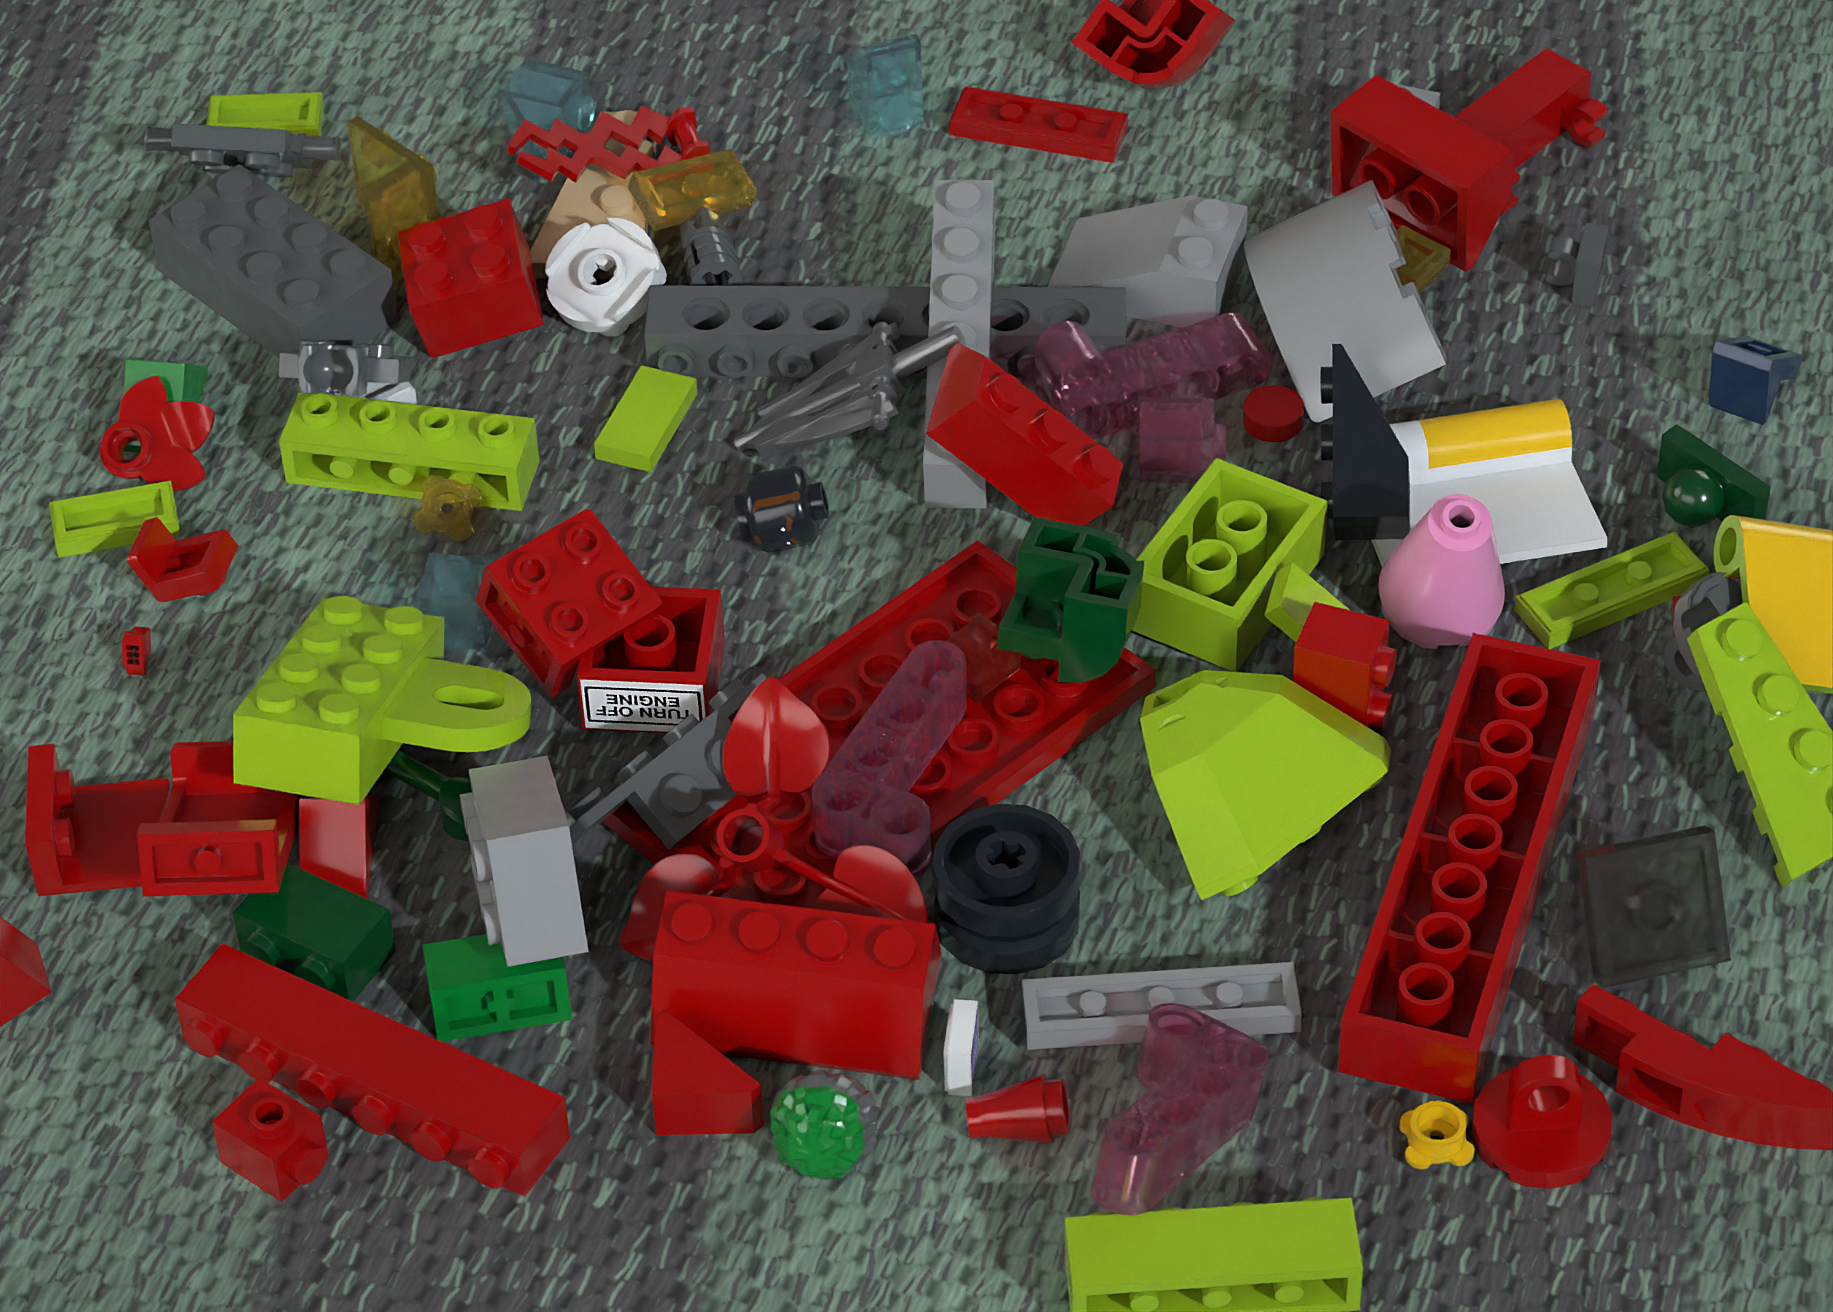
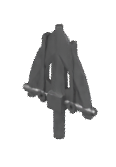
[734,322,966,460]

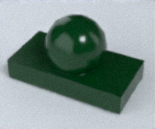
[1657,424,1771,528]

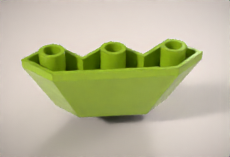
[1140,670,1391,900]

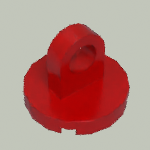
[1472,1055,1612,1189]

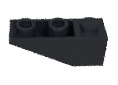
[1320,344,1410,540]

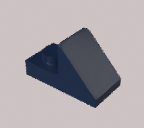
[1709,336,1803,425]

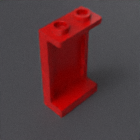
[137,741,306,897]

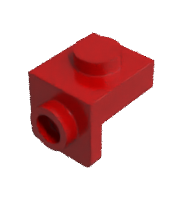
[127,517,239,602]

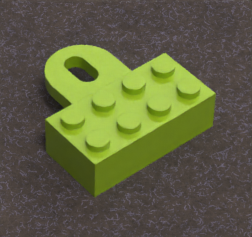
[233,596,531,805]

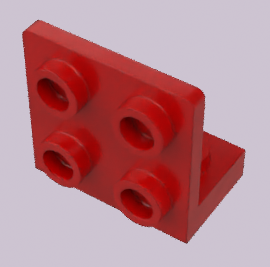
[475,509,662,699]
[25,744,171,897]

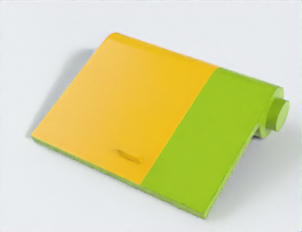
[1714,515,1833,694]

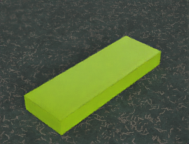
[1514,531,1710,649]

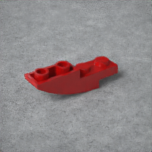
[1573,984,1833,1150]

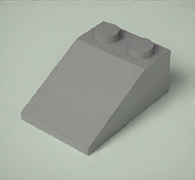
[1048,195,1248,333]

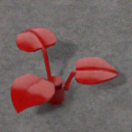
[619,677,927,962]

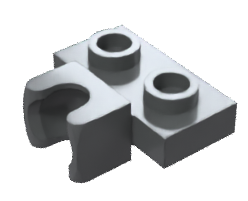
[279,340,411,396]

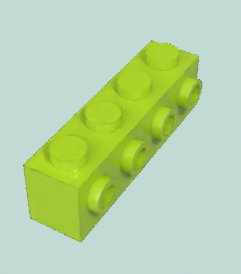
[279,392,540,511]
[1065,1197,1363,1312]

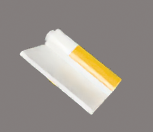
[1371,399,1607,567]

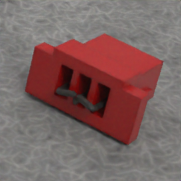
[121,626,151,676]

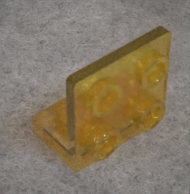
[347,116,442,286]

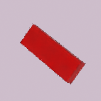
[949,86,1128,163]

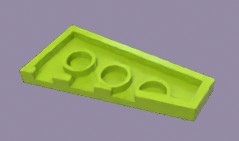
[1686,601,1833,887]

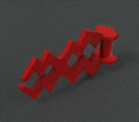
[507,106,711,185]

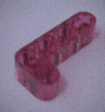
[1035,313,1274,440]
[812,640,967,878]
[1091,1003,1269,1216]

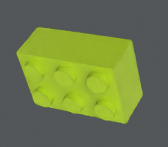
[1132,458,1327,672]

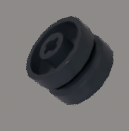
[932,804,1080,975]

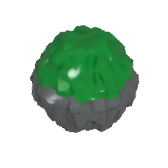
[770,1069,879,1180]

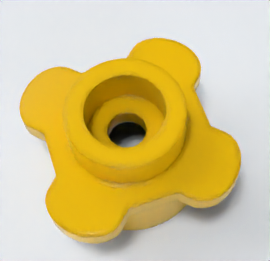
[1399,1101,1475,1169]

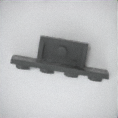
[569,673,767,850]

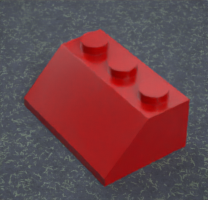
[1331,74,1513,272]
[926,343,1123,526]

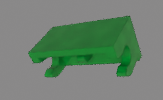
[422,934,572,1042]

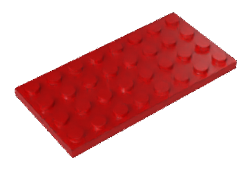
[602,540,1156,909]

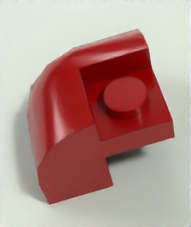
[1071,0,1236,89]

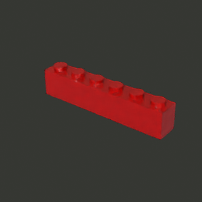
[175,943,570,1197]

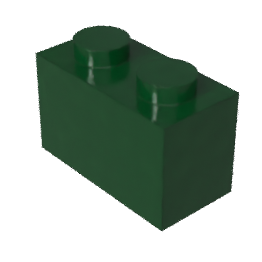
[232,863,396,1001]

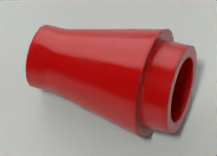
[966,1074,1070,1143]

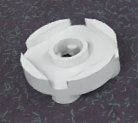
[545,218,667,337]

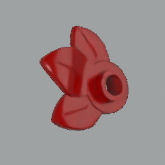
[99,376,215,491]

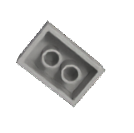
[460,756,588,967]

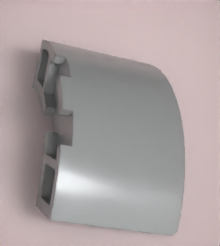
[1244,180,1446,422]

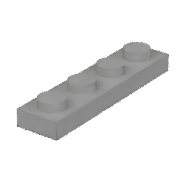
[1022,962,1302,1050]

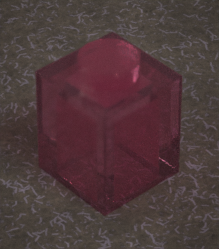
[1139,397,1226,483]

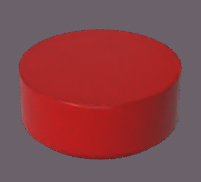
[1243,385,1304,442]

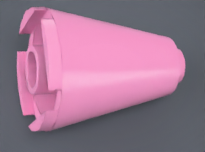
[1378,494,1505,649]

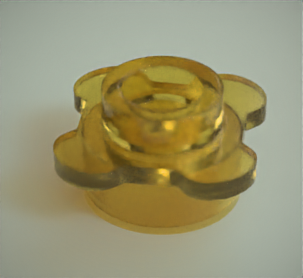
[413,475,482,542]

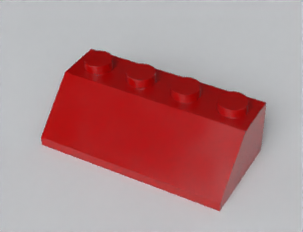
[650,890,942,1080]

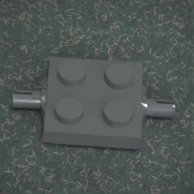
[144,124,341,177]

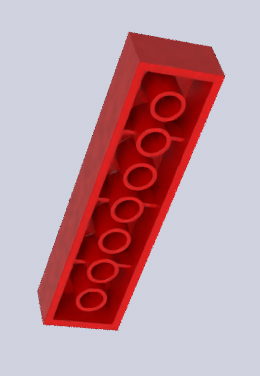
[1338,633,1601,1104]

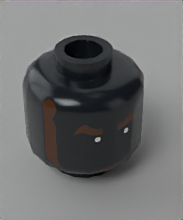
[735,466,830,553]

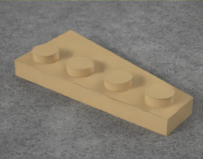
[530,110,657,279]

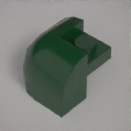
[997,517,1144,683]

